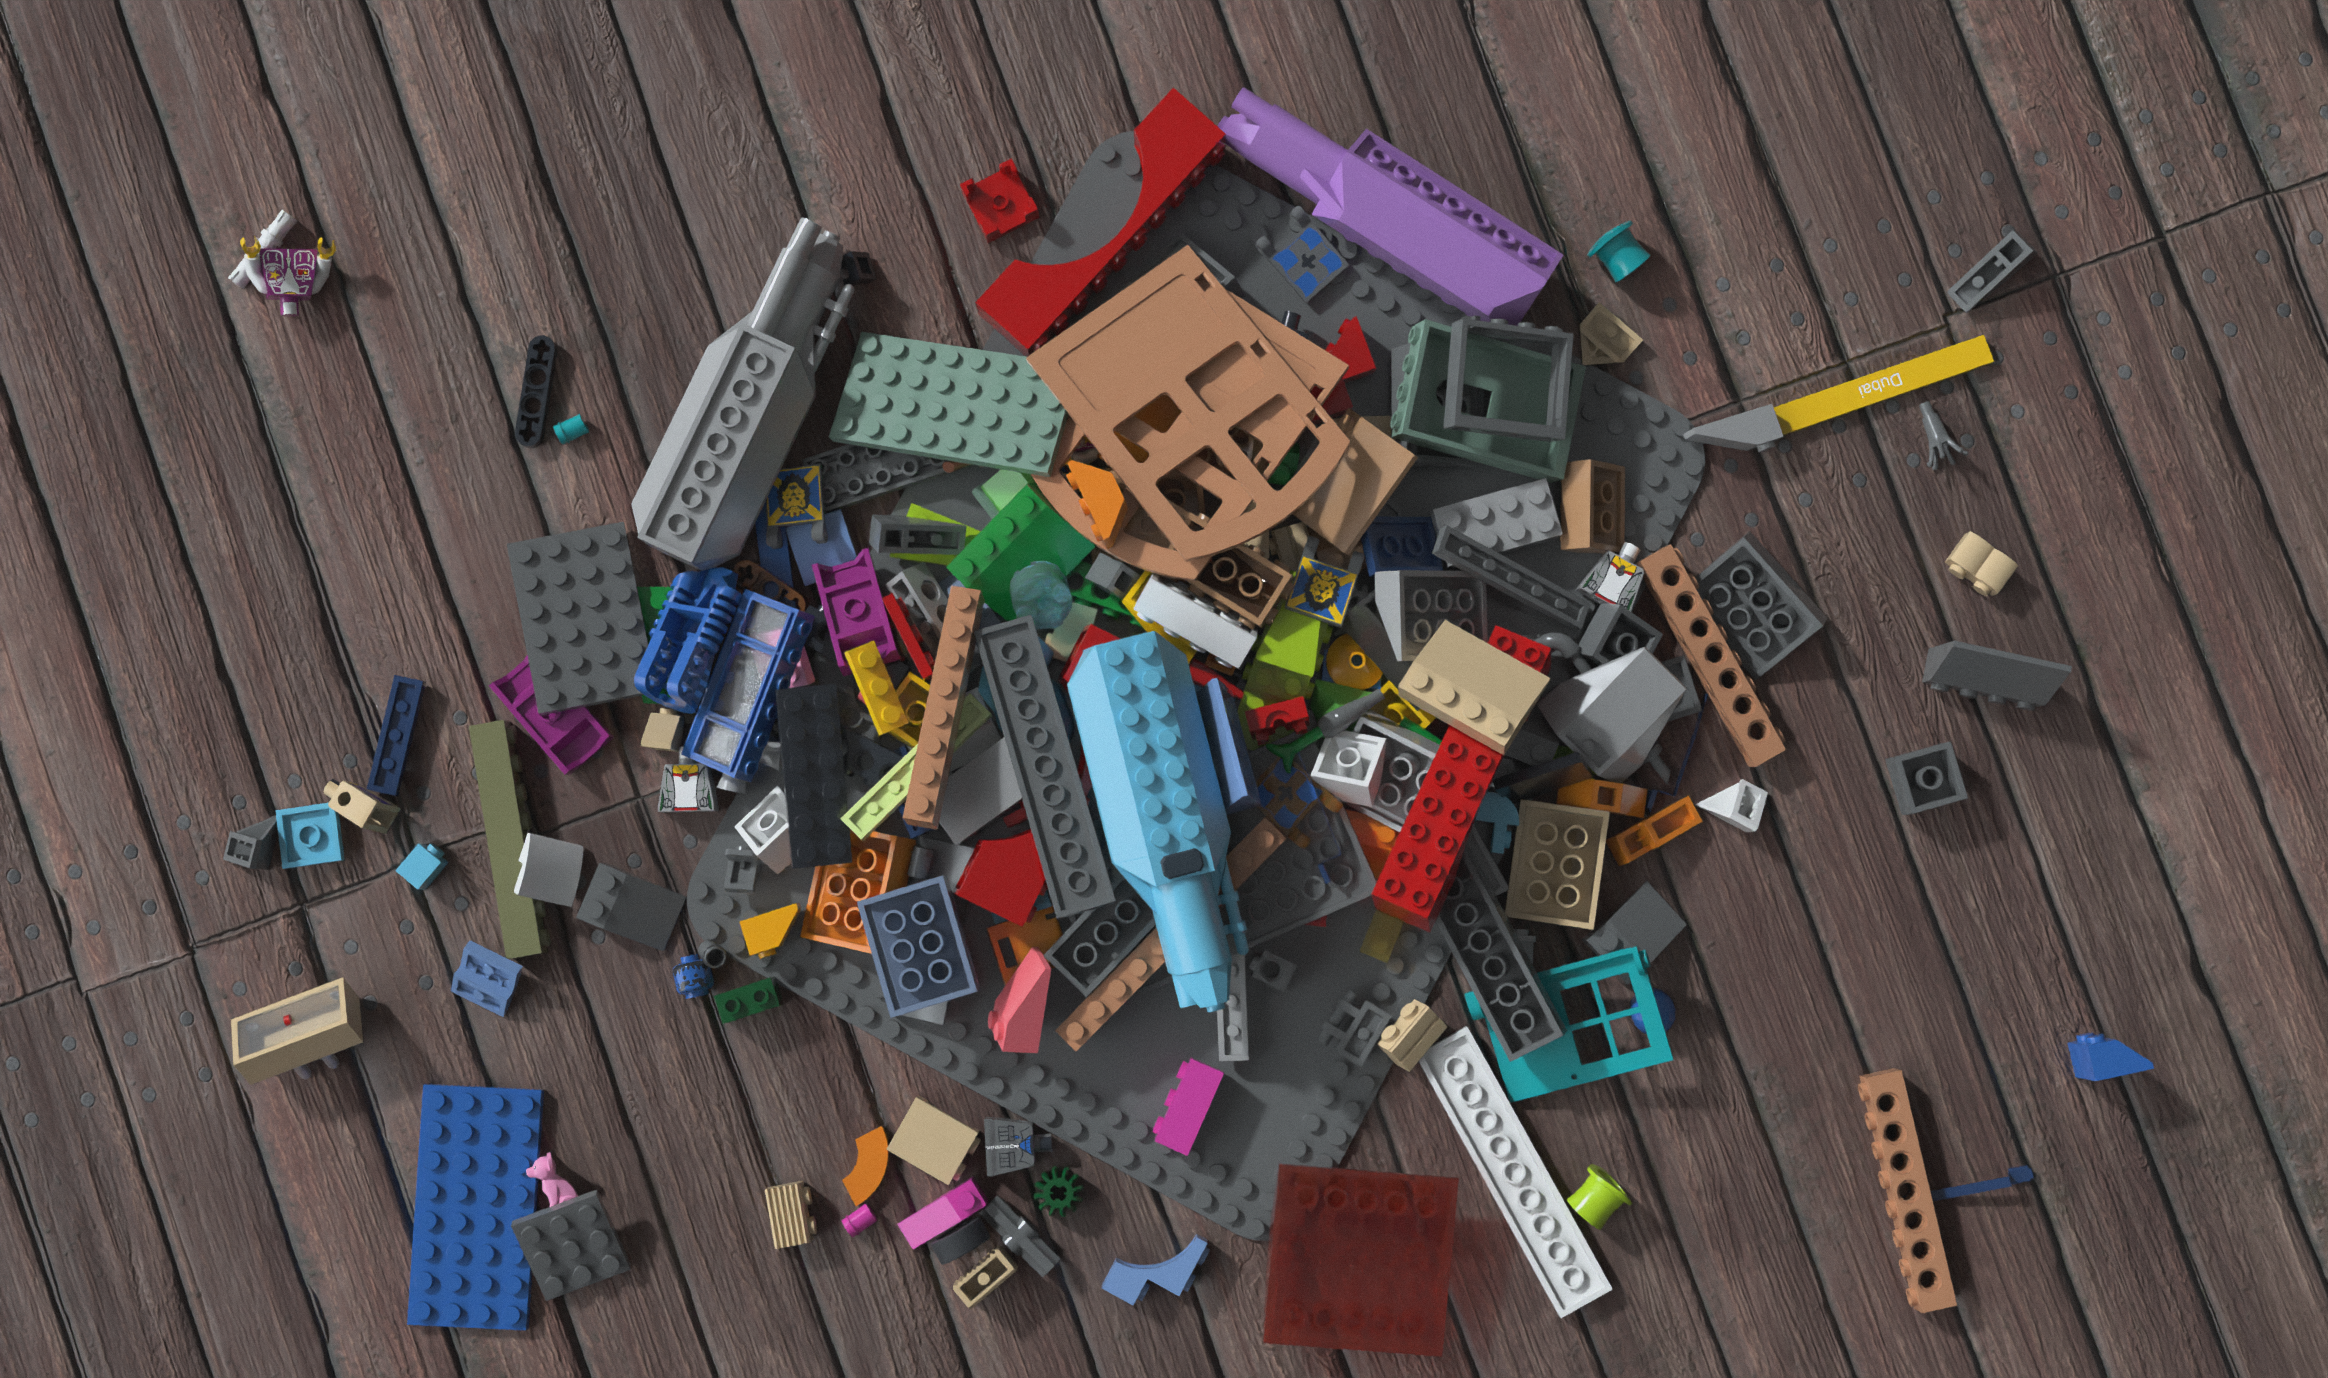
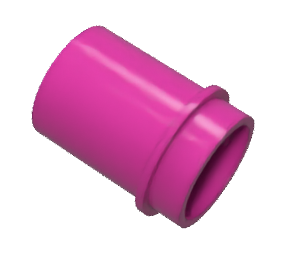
[841,1203,878,1238]

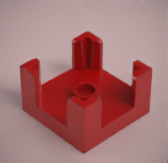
[960,158,1039,243]

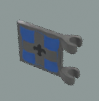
[1255,206,1349,304]

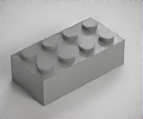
[1429,478,1562,570]

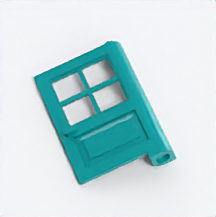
[1464,945,1674,1103]

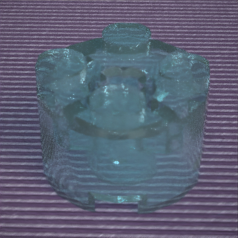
[1010,561,1072,629]

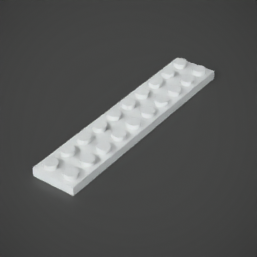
[1418,1026,1613,1318]

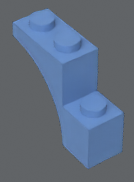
[1102,1234,1210,1305]

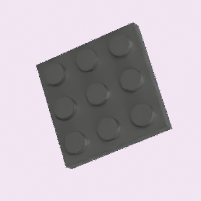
[511,1190,631,1301]

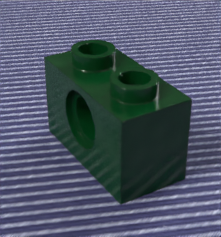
[714,976,784,1024]

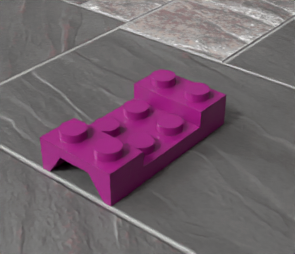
[812,548,900,676]
[489,655,614,776]

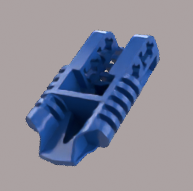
[634,567,742,714]

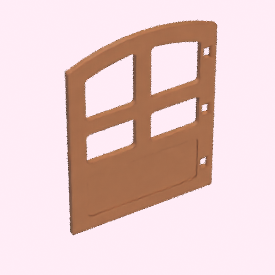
[1026,245,1350,562]
[1031,276,1349,582]

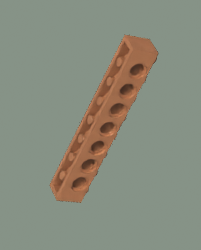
[1634,544,1786,767]
[1858,1068,1957,1313]

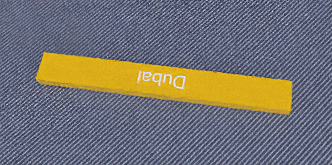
[1773,335,1994,435]

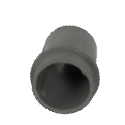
[907,846,934,879]
[698,940,726,968]

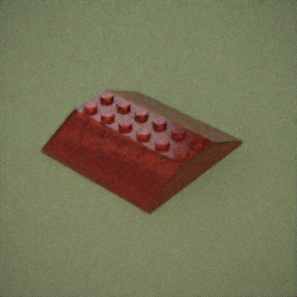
[1263,1163,1459,1357]

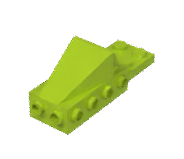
[1237,570,1333,751]

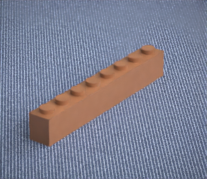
[902,585,985,830]

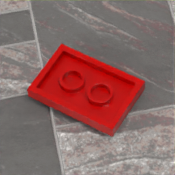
[882,593,935,681]

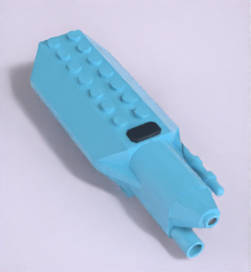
[1067,631,1249,1012]

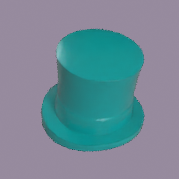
[1587,221,1650,282]

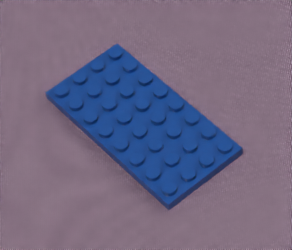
[407,1084,544,1330]

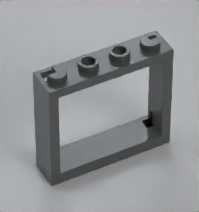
[1443,315,1573,442]

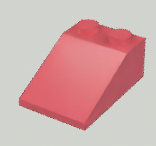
[988,947,1051,1053]

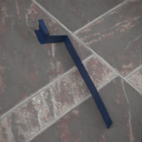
[1645,694,1708,812]
[1298,752,1341,884]
[1903,1165,2034,1201]

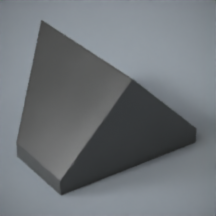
[223,815,278,870]

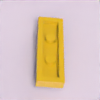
[844,641,909,735]

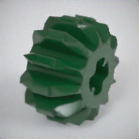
[1034,1166,1084,1217]

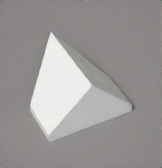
[1695,779,1768,832]

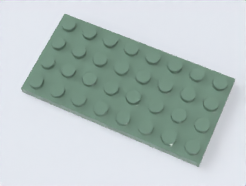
[829,332,1069,477]

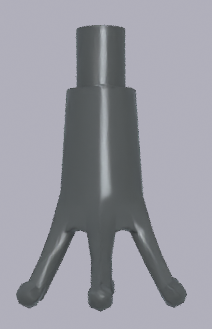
[1919,401,1969,470]

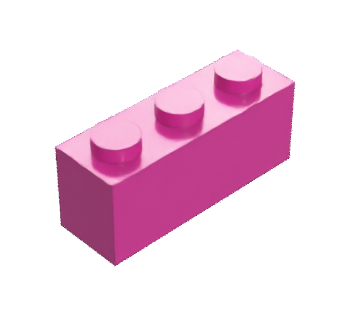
[1152,1057,1224,1156]

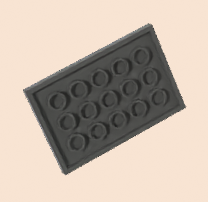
[507,522,650,716]

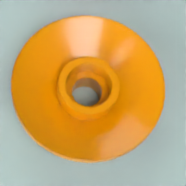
[1326,632,1385,690]

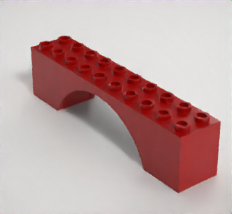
[975,87,1226,357]
[953,624,1120,927]
[1371,626,1551,933]

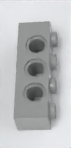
[885,562,983,673]

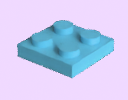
[275,803,345,869]

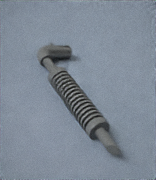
[1534,632,1671,785]

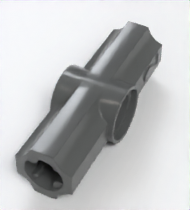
[980,1195,1061,1277]

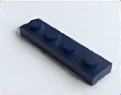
[367,675,426,796]

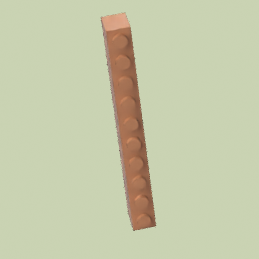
[1055,816,1288,1051]

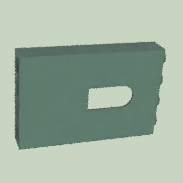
[1390,319,1586,483]

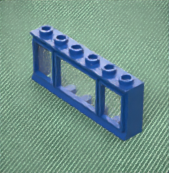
[681,589,815,782]

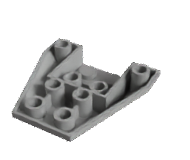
[1537,647,1686,783]

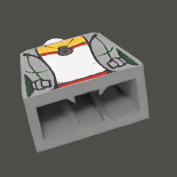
[1575,542,1644,612]
[658,747,719,813]

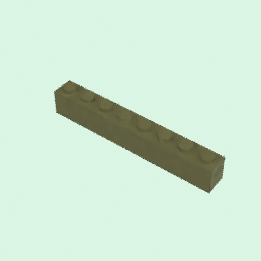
[469,720,551,959]

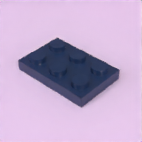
[1361,516,1444,577]

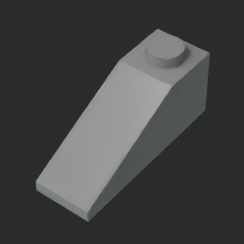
[1683,404,1784,452]

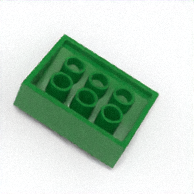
[946,482,1096,621]

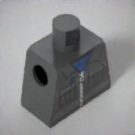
[984,1117,1052,1176]

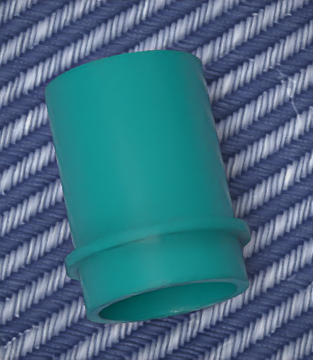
[553,414,589,445]

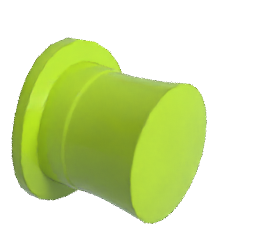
[1567,1164,1633,1230]

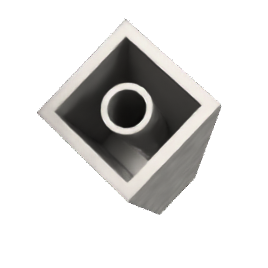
[939,738,1022,845]

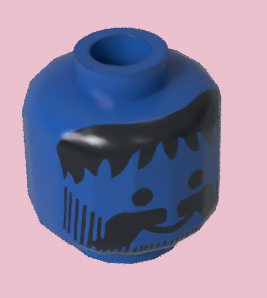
[673,954,714,999]

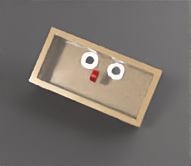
[231,977,363,1085]

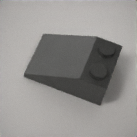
[576,863,687,951]
[1582,881,1687,985]

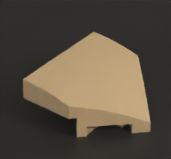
[1580,302,1643,365]

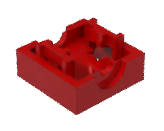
[1245,696,1310,746]

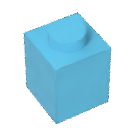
[395,843,449,890]

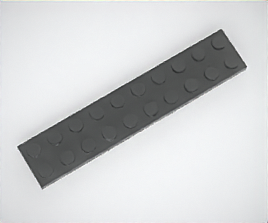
[974,615,1116,920]

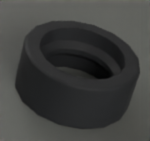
[930,1216,990,1265]

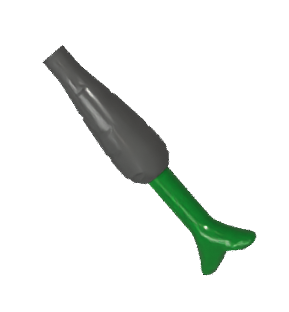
[1266,689,1385,774]

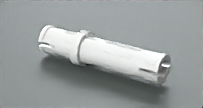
[228,209,297,289]

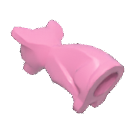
[526,1152,578,1207]

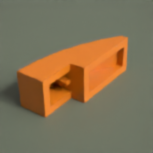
[1606,796,1703,866]

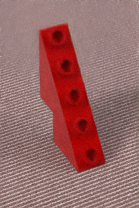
[1306,316,1376,428]

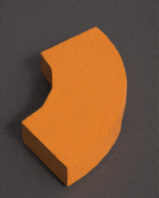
[842,1125,889,1206]

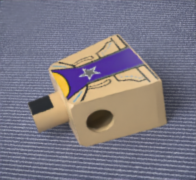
[324,779,401,834]

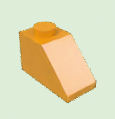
[740,903,802,959]

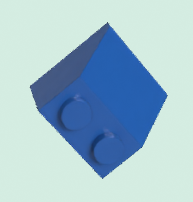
[2067,1033,2154,1081]

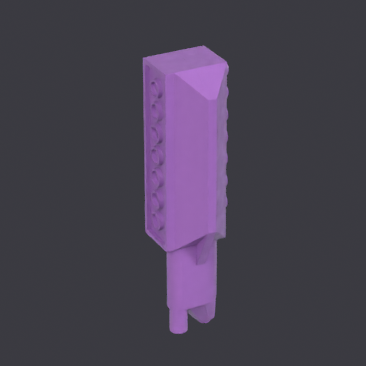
[1218,87,1564,340]

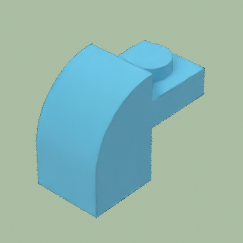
[1475,792,1519,854]

